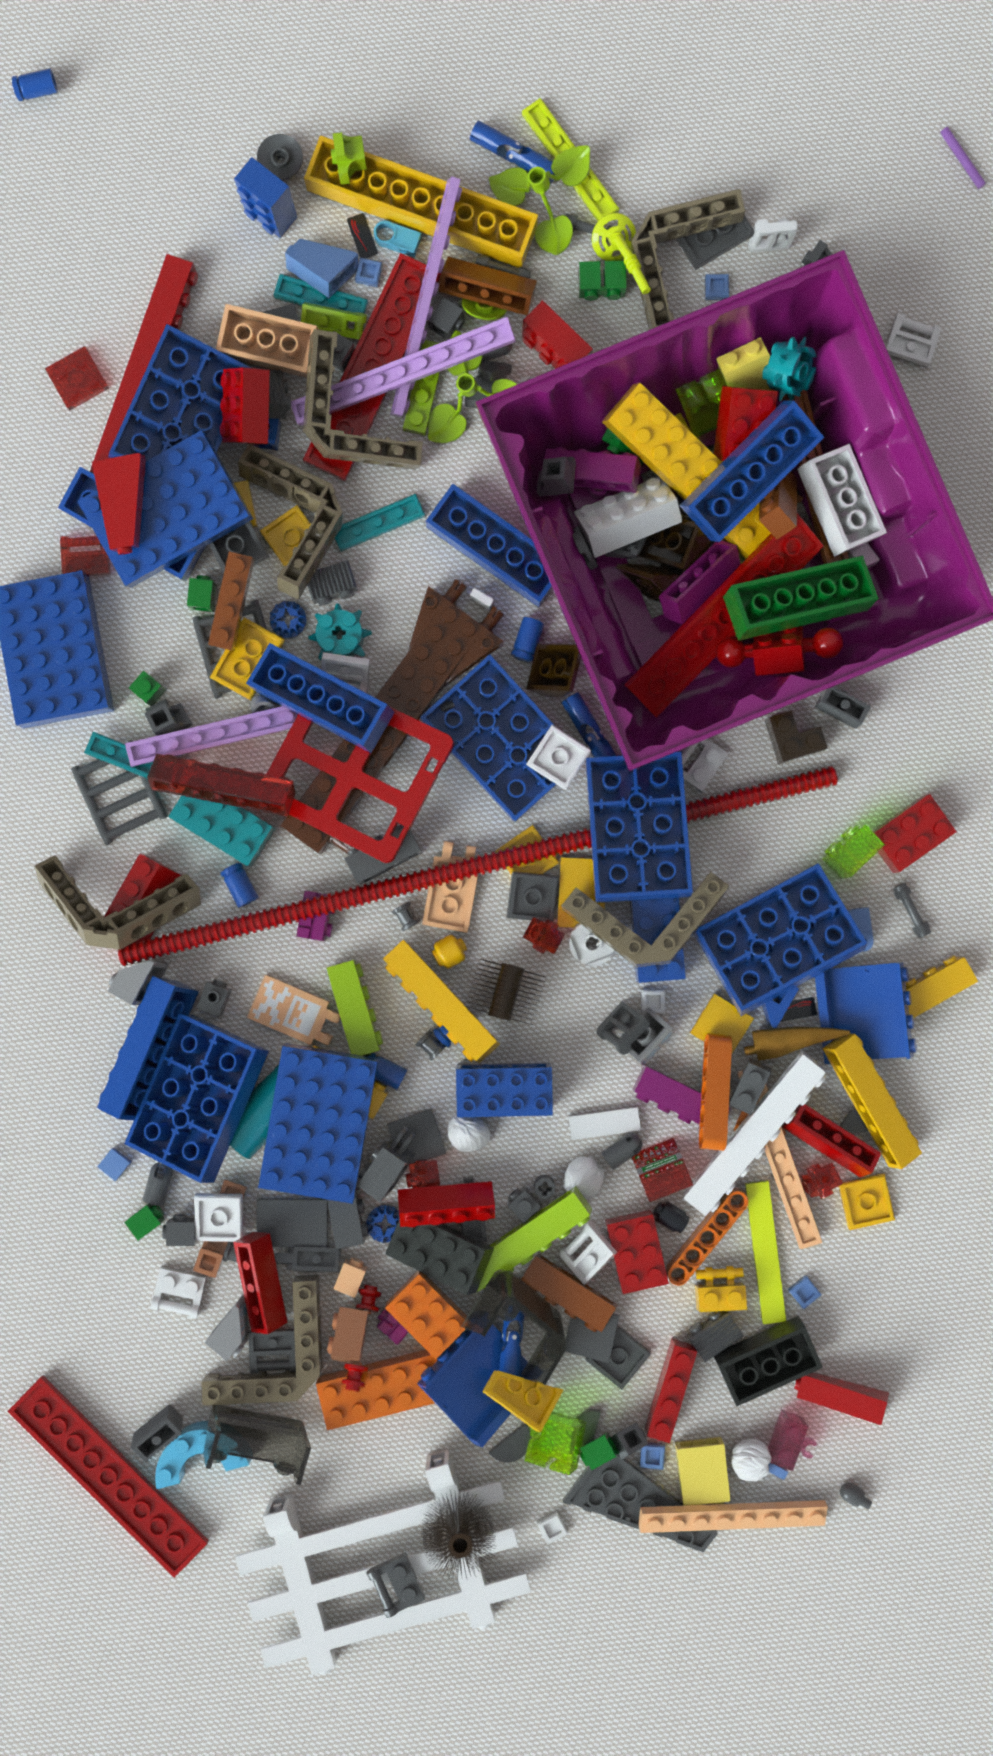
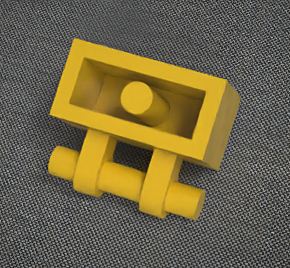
[695,1266,747,1312]

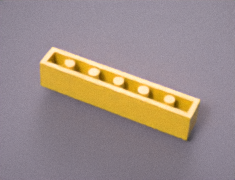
[383,940,500,1063]
[822,1034,922,1169]

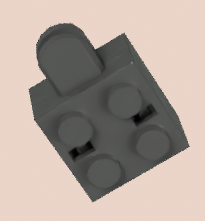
[357,1126,417,1202]

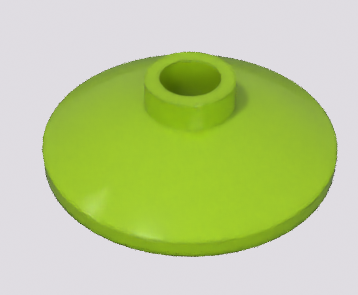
[462,298,507,320]

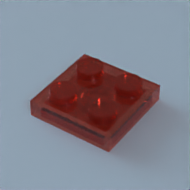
[45,346,109,411]

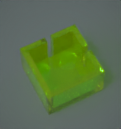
[675,369,727,437]
[822,824,885,879]
[525,1412,587,1475]

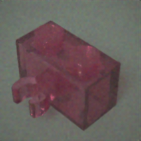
[768,1410,817,1471]

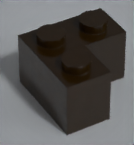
[765,711,828,765]

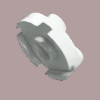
[569,923,614,966]

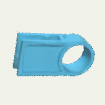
[374,220,422,258]

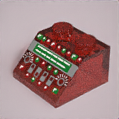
[632,1138,693,1202]

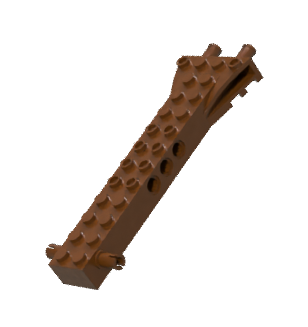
[279,579,504,855]

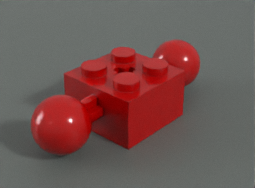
[716,626,843,676]

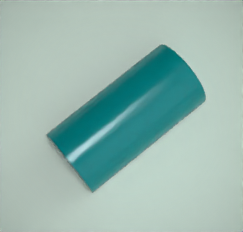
[230,1064,279,1159]

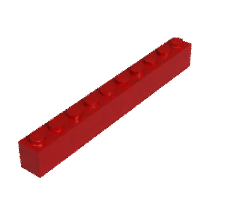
[90,254,198,474]

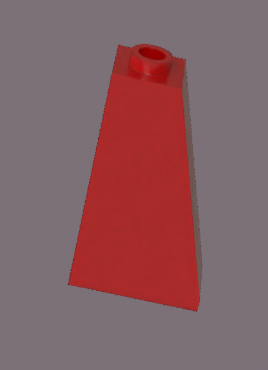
[92,453,146,555]
[794,1372,889,1425]

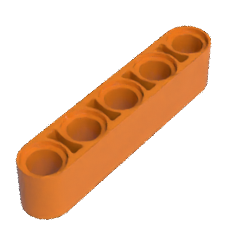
[699,1033,732,1151]
[666,1187,748,1286]

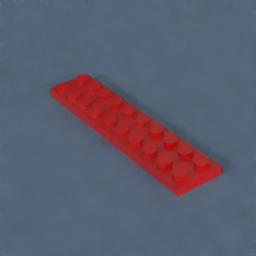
[303,253,441,481]
[624,513,824,718]
[7,1375,209,1578]

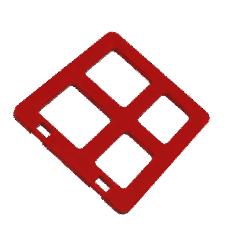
[257,707,454,863]

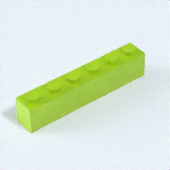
[476,1186,592,1293]

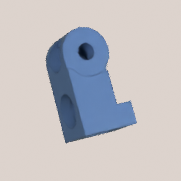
[848,907,874,952]

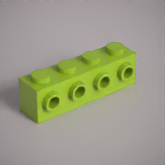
[326,960,384,1056]

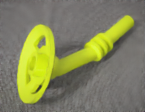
[591,213,651,295]

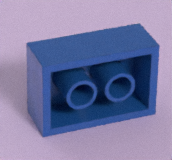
[234,157,297,238]

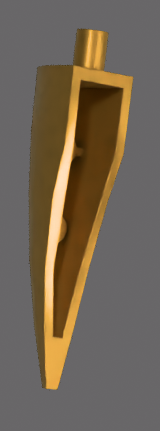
[744,1027,850,1061]

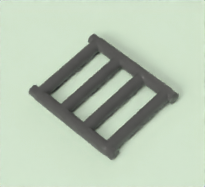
[192,599,267,699]
[71,740,168,845]

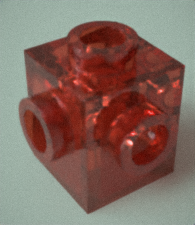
[522,917,565,954]
[405,1160,441,1188]
[800,1162,843,1199]

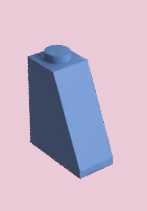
[285,239,358,298]

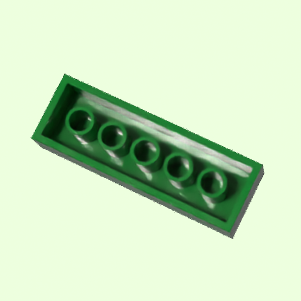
[723,556,879,641]

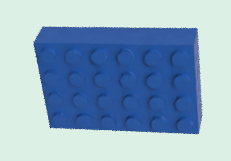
[108,324,251,461]
[77,430,253,588]
[0,570,114,729]
[420,654,556,823]
[586,752,693,903]
[695,863,868,1016]
[124,1013,269,1183]
[258,1043,379,1204]

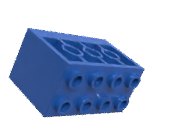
[456,1063,553,1117]

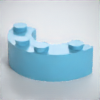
[155,1421,253,1489]

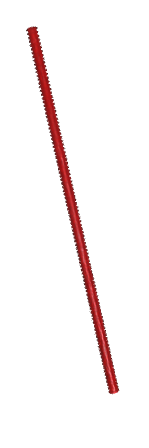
[118,766,838,966]

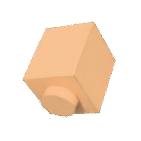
[333,1257,367,1298]

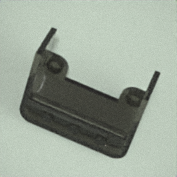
[461,1269,566,1385]
[203,1405,311,1485]

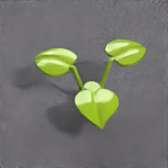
[489,145,590,255]
[428,330,517,443]

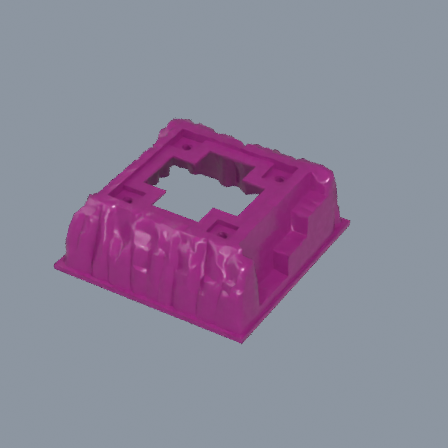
[475,250,993,771]

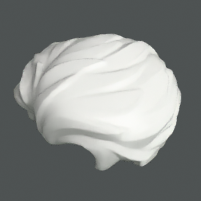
[447,1114,491,1152]
[564,1157,604,1200]
[731,1439,772,1481]

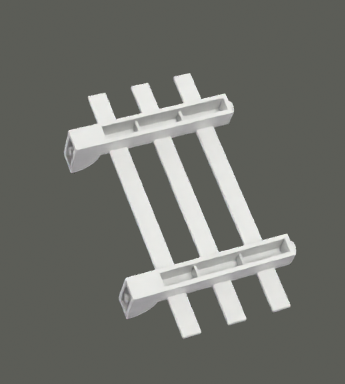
[235,1449,531,1675]

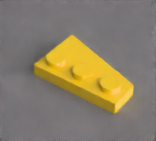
[482,1370,563,1432]

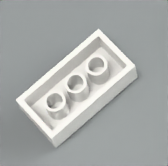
[797,444,887,557]
[574,477,682,558]

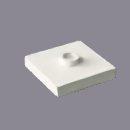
[526,725,592,790]
[194,1193,244,1242]

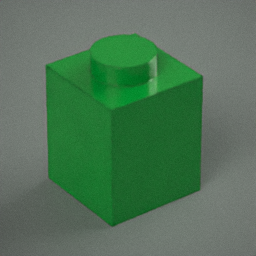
[187,575,217,612]
[129,670,167,706]
[124,1204,165,1241]
[580,1432,620,1471]

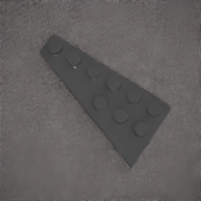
[562,1455,718,1553]

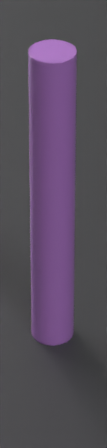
[940,126,986,190]

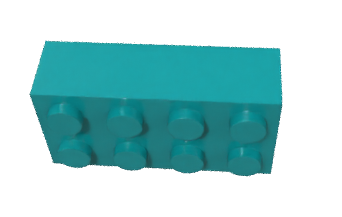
[168,777,276,867]

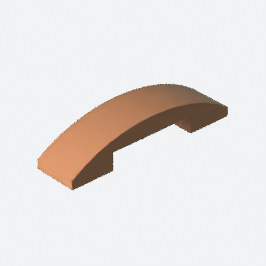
[193,1180,247,1278]

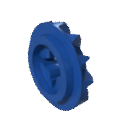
[269,600,307,638]
[366,1205,399,1243]

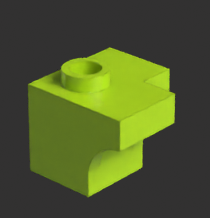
[331,132,367,185]

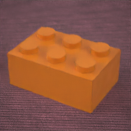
[385,1270,470,1359]

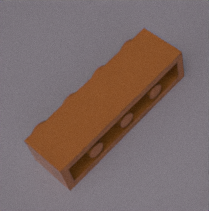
[439,257,537,316]
[759,471,797,539]
[208,551,255,651]
[521,1253,618,1333]

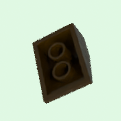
[638,519,711,572]
[616,563,684,603]
[526,644,581,697]

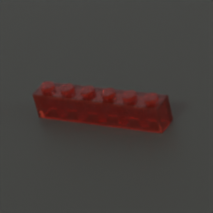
[147,754,295,817]

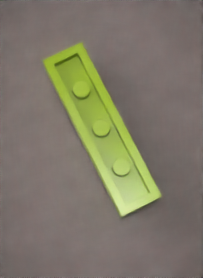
[403,340,441,436]

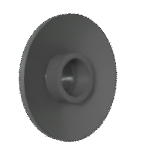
[257,134,303,180]

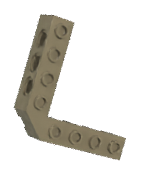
[630,189,746,330]
[303,329,423,470]
[238,444,342,600]
[35,855,201,950]
[561,871,730,968]
[201,1275,323,1406]

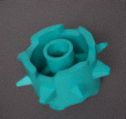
[762,337,816,401]
[308,603,372,660]

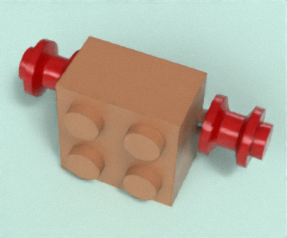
[327,1285,382,1392]

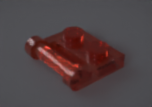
[60,536,111,576]

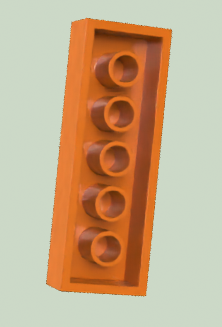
[316,1347,449,1430]

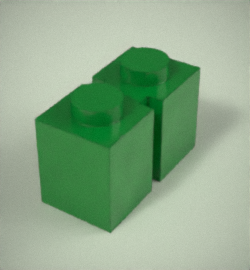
[578,261,626,301]

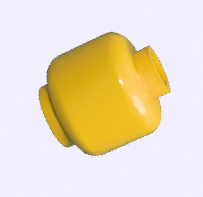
[431,934,467,969]

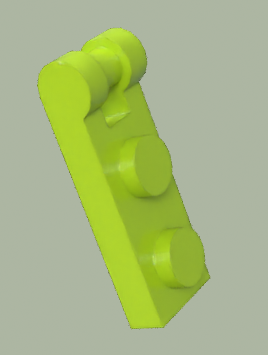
[301,302,367,340]

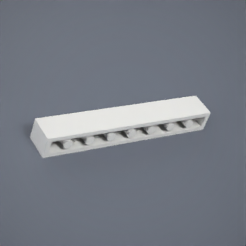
[683,1050,826,1216]

